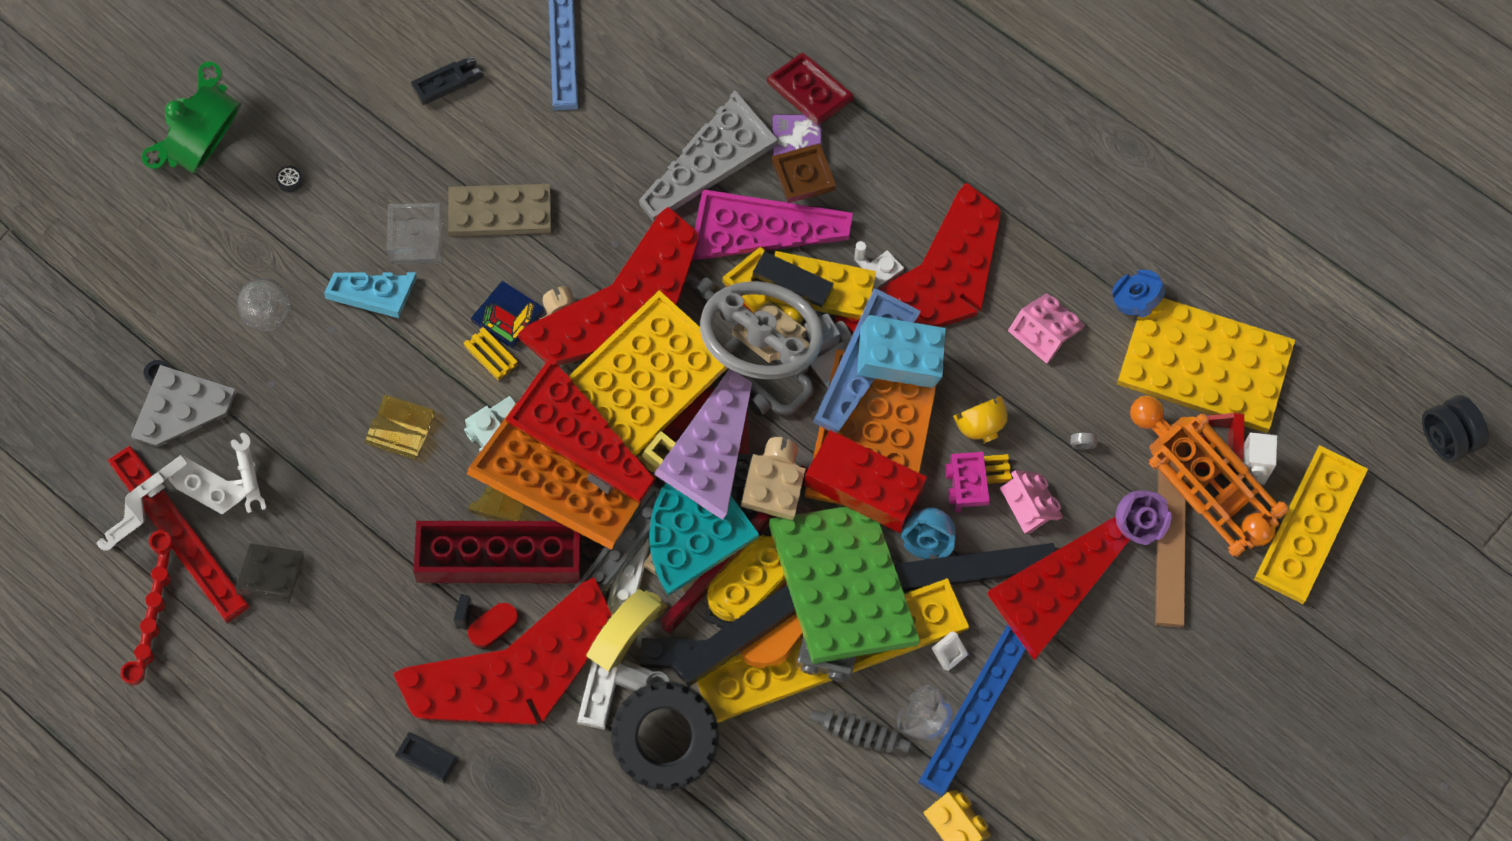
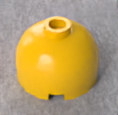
[953,396,1008,443]

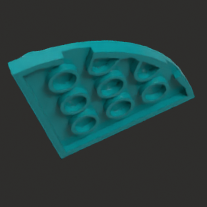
[650,482,759,596]

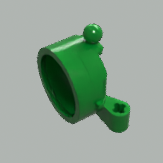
[142,61,241,174]

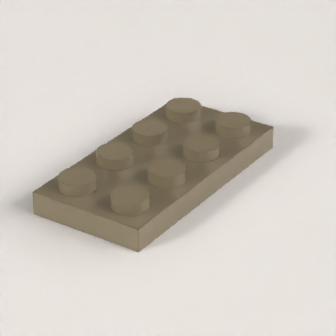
[448,184,551,236]

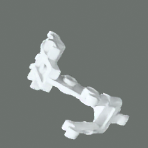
[97,432,266,550]

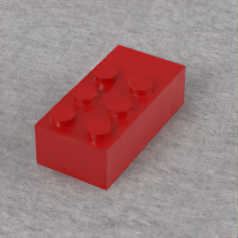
[804,430,927,533]

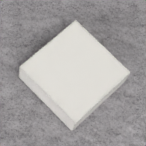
[932,632,969,671]

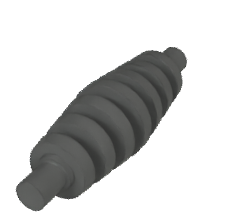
[810,709,911,753]

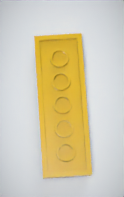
[1254,445,1368,604]

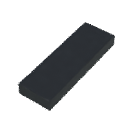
[752,251,834,308]

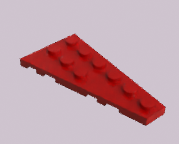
[505,356,655,504]
[987,516,1130,661]

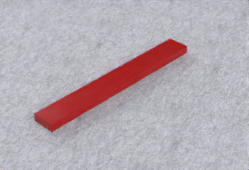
[107,445,250,623]

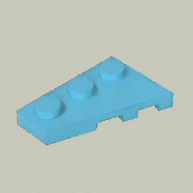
[324,272,417,318]

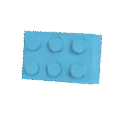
[857,315,946,388]

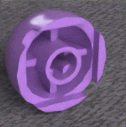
[1115,490,1172,545]

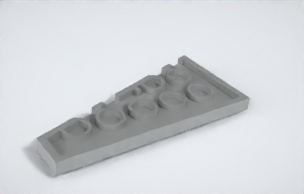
[639,90,778,222]

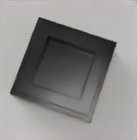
[453,594,473,630]

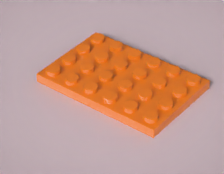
[805,349,937,505]
[467,403,657,550]

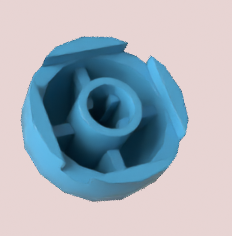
[901,508,956,559]

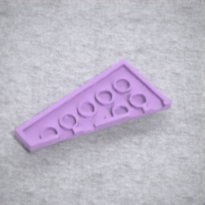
[655,369,752,520]

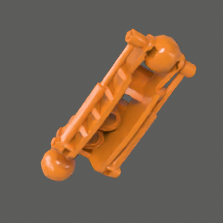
[1130,395,1289,558]

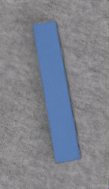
[549,0,578,110]

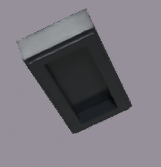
[395,731,458,783]

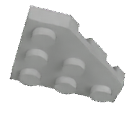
[131,365,236,448]

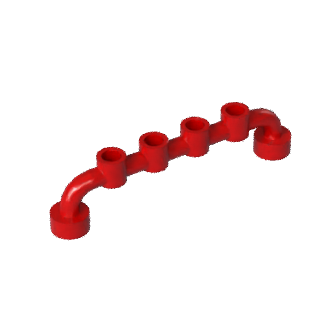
[120,530,173,686]

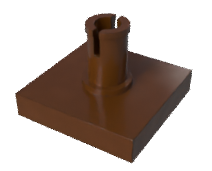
[772,143,836,204]

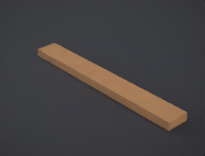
[1155,424,1186,628]

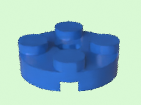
[1112,270,1166,317]

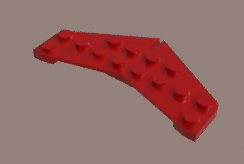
[835,182,1000,335]
[518,207,699,365]
[393,578,612,725]

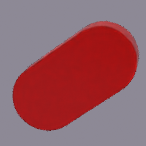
[468,603,518,648]

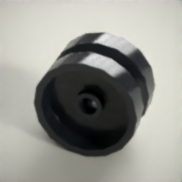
[1422,395,1489,463]

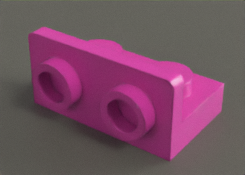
[945,452,989,512]

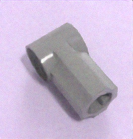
[614,660,669,691]

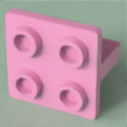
[1000,470,1063,534]

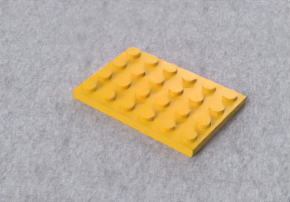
[569,291,727,457]
[1116,298,1295,433]

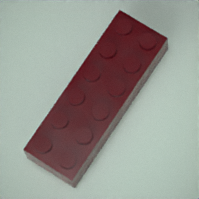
[413,521,582,583]

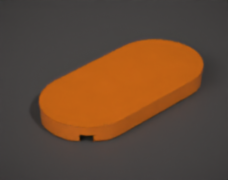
[740,581,803,668]

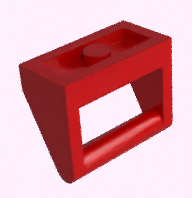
[1196,413,1245,473]

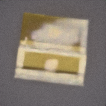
[365,394,435,459]

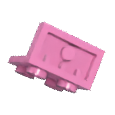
[1008,293,1085,364]

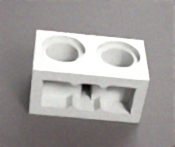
[1238,432,1277,487]

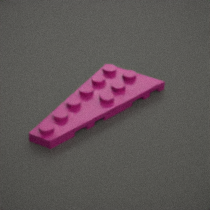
[693,190,853,260]

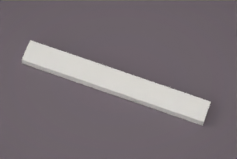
[577,537,650,730]

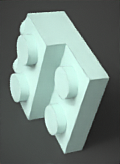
[464,396,516,452]

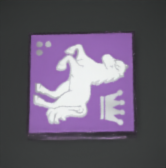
[771,114,822,156]

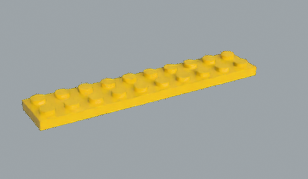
[696,578,969,723]

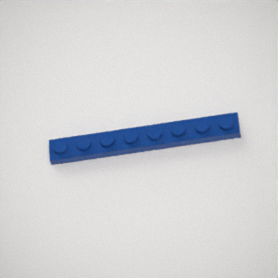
[918,625,1026,797]

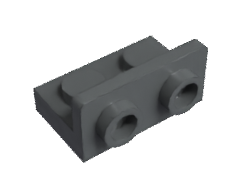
[797,636,856,682]

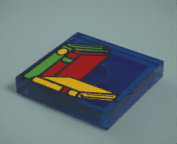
[471,280,544,349]

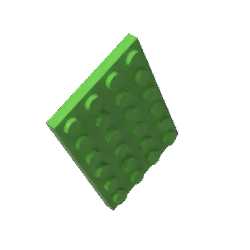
[769,507,920,664]

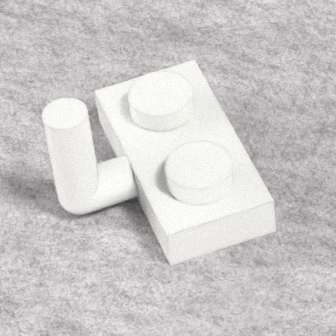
[854,241,904,290]

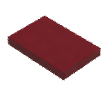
[767,52,854,126]

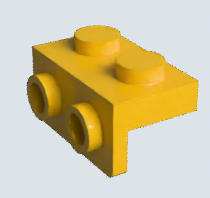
[923,790,991,841]

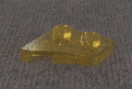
[468,486,525,521]

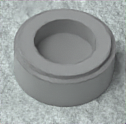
[1070,433,1097,450]

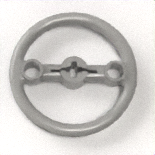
[700,281,823,379]

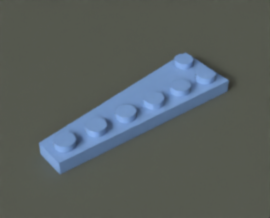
[813,288,921,433]

